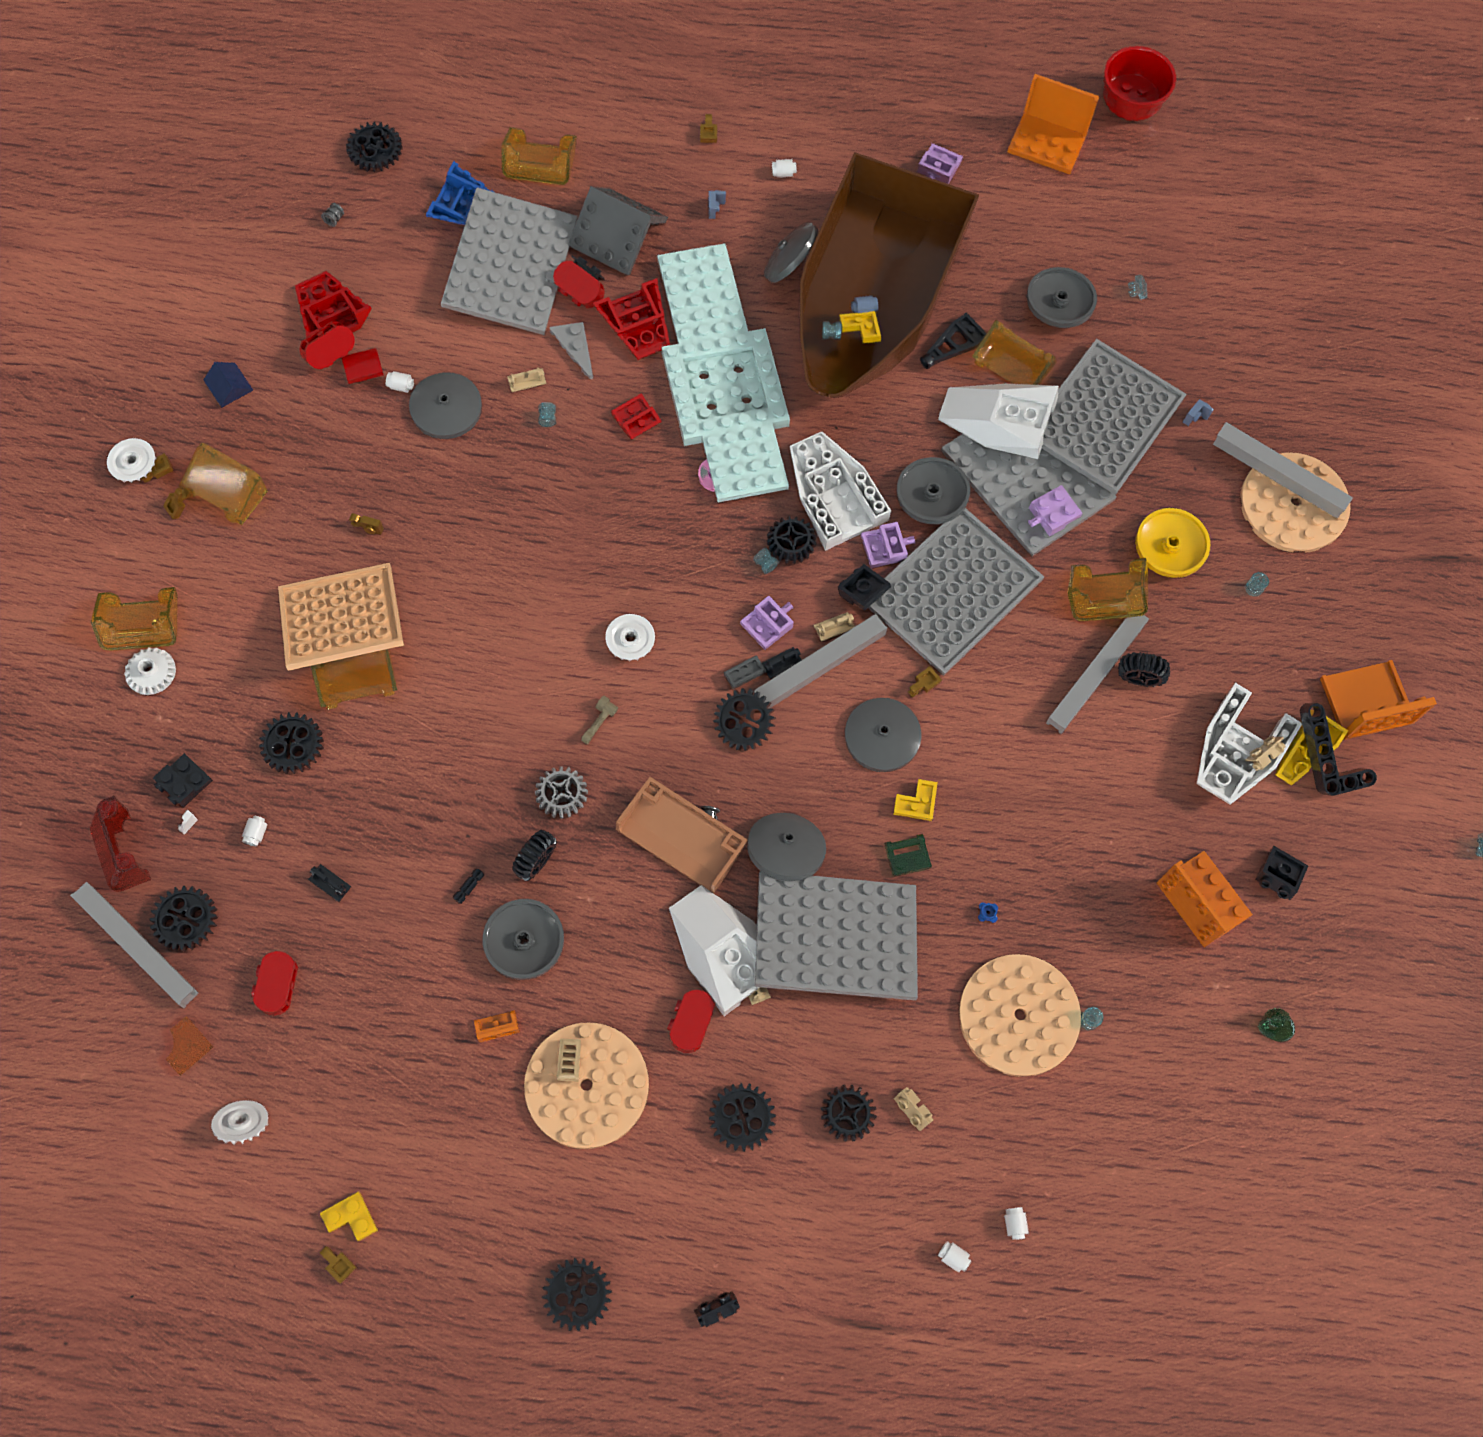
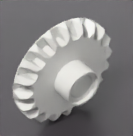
[107,438,156,483]
[606,614,655,661]
[124,647,176,695]
[211,1100,268,1144]

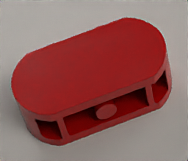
[553,260,605,308]
[300,321,355,369]
[251,951,298,1016]
[667,990,715,1053]

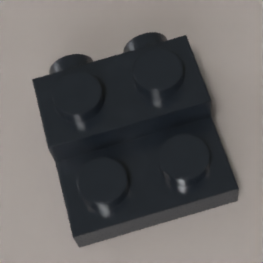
[838,564,891,611]
[153,753,213,808]
[1255,846,1308,900]

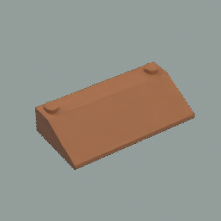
[616,777,748,894]

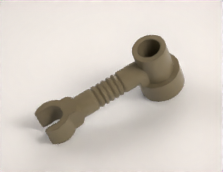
[581,695,618,745]

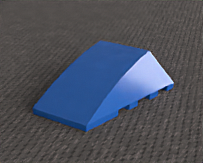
[426,161,494,225]

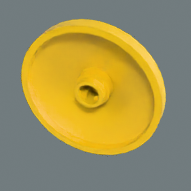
[1135,508,1211,578]

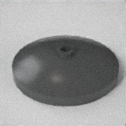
[764,222,818,283]
[1026,267,1097,328]
[409,372,482,439]
[897,457,970,524]
[844,698,922,772]
[747,813,826,881]
[482,899,564,980]

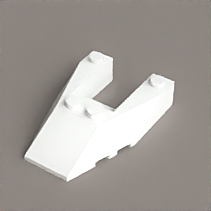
[1196,683,1302,805]

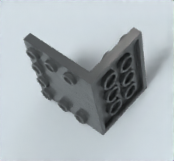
[569,186,668,275]

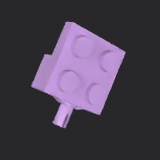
[917,143,963,184]
[1028,485,1083,536]
[861,522,915,568]
[740,596,794,650]

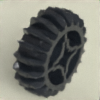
[767,516,816,564]
[1118,652,1170,687]
[512,829,557,881]
[821,1085,877,1142]

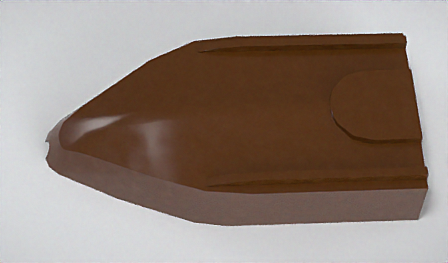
[800,152,979,398]

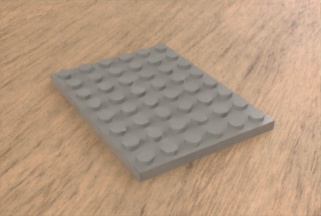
[441,188,578,335]
[1042,339,1187,495]
[941,434,1117,557]
[868,508,1044,676]
[755,871,918,1000]

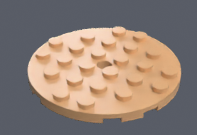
[1240,453,1350,553]
[959,954,1081,1077]
[524,1023,649,1149]

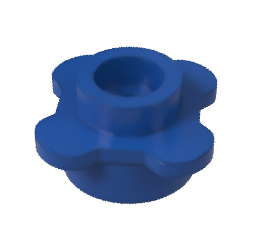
[978,902,998,923]

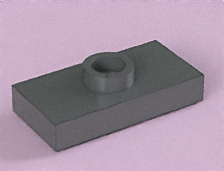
[724,655,766,690]

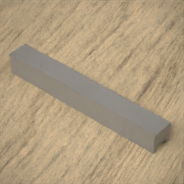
[1213,422,1353,519]
[1046,608,1149,734]
[753,614,888,709]
[70,882,199,1008]

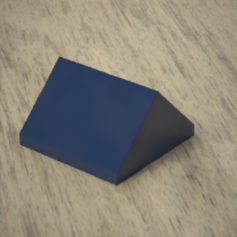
[203,362,253,408]

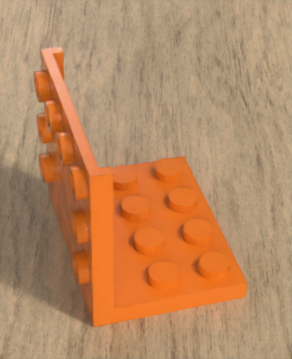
[1007,74,1099,175]
[1320,660,1437,740]
[1156,851,1253,948]

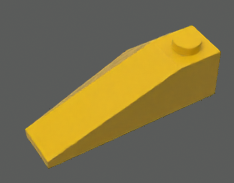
[1275,710,1348,785]

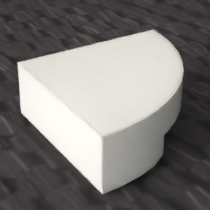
[178,810,198,834]

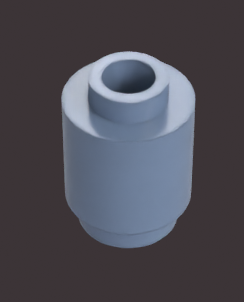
[851,296,878,313]

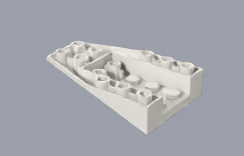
[938,384,1058,459]
[790,431,891,551]
[669,885,760,1016]

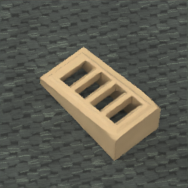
[557,1039,581,1082]

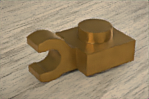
[700,114,717,143]
[163,487,191,519]
[908,666,942,698]
[319,1246,357,1284]

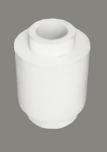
[772,159,796,178]
[386,371,414,393]
[242,816,268,847]
[1004,1207,1029,1240]
[938,1241,971,1273]

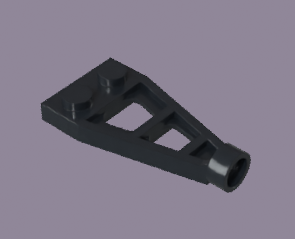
[920,312,989,369]

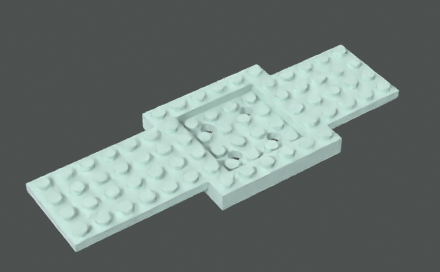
[657,244,790,503]

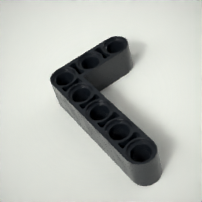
[1300,703,1377,796]

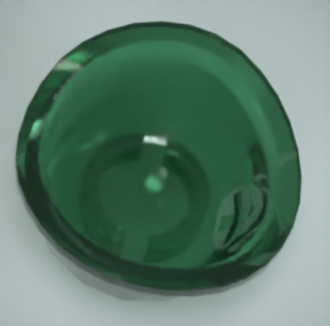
[1258,1008,1295,1042]

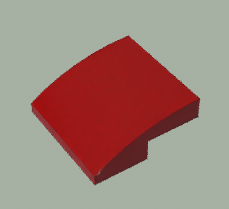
[342,348,384,384]
[611,393,662,440]

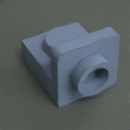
[708,190,726,219]
[1183,399,1214,426]

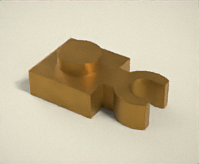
[141,453,174,482]
[349,513,384,535]

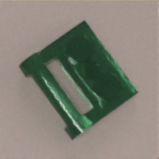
[884,834,932,877]

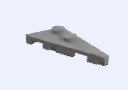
[550,322,593,379]

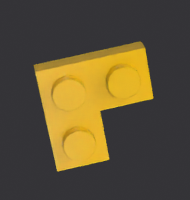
[839,311,881,343]
[893,779,938,821]
[320,1192,378,1241]

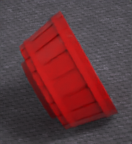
[1103,46,1177,121]

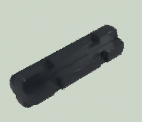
[453,868,484,904]

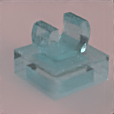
[1128,274,1147,300]

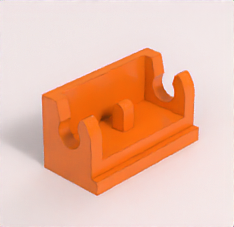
[474,1010,520,1043]

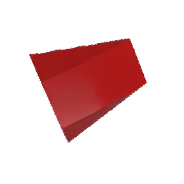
[295,271,372,338]
[593,278,670,360]

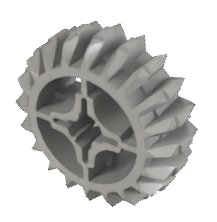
[535,766,588,819]

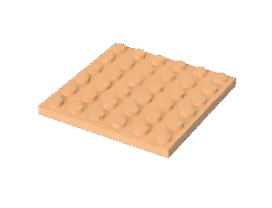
[278,563,404,671]

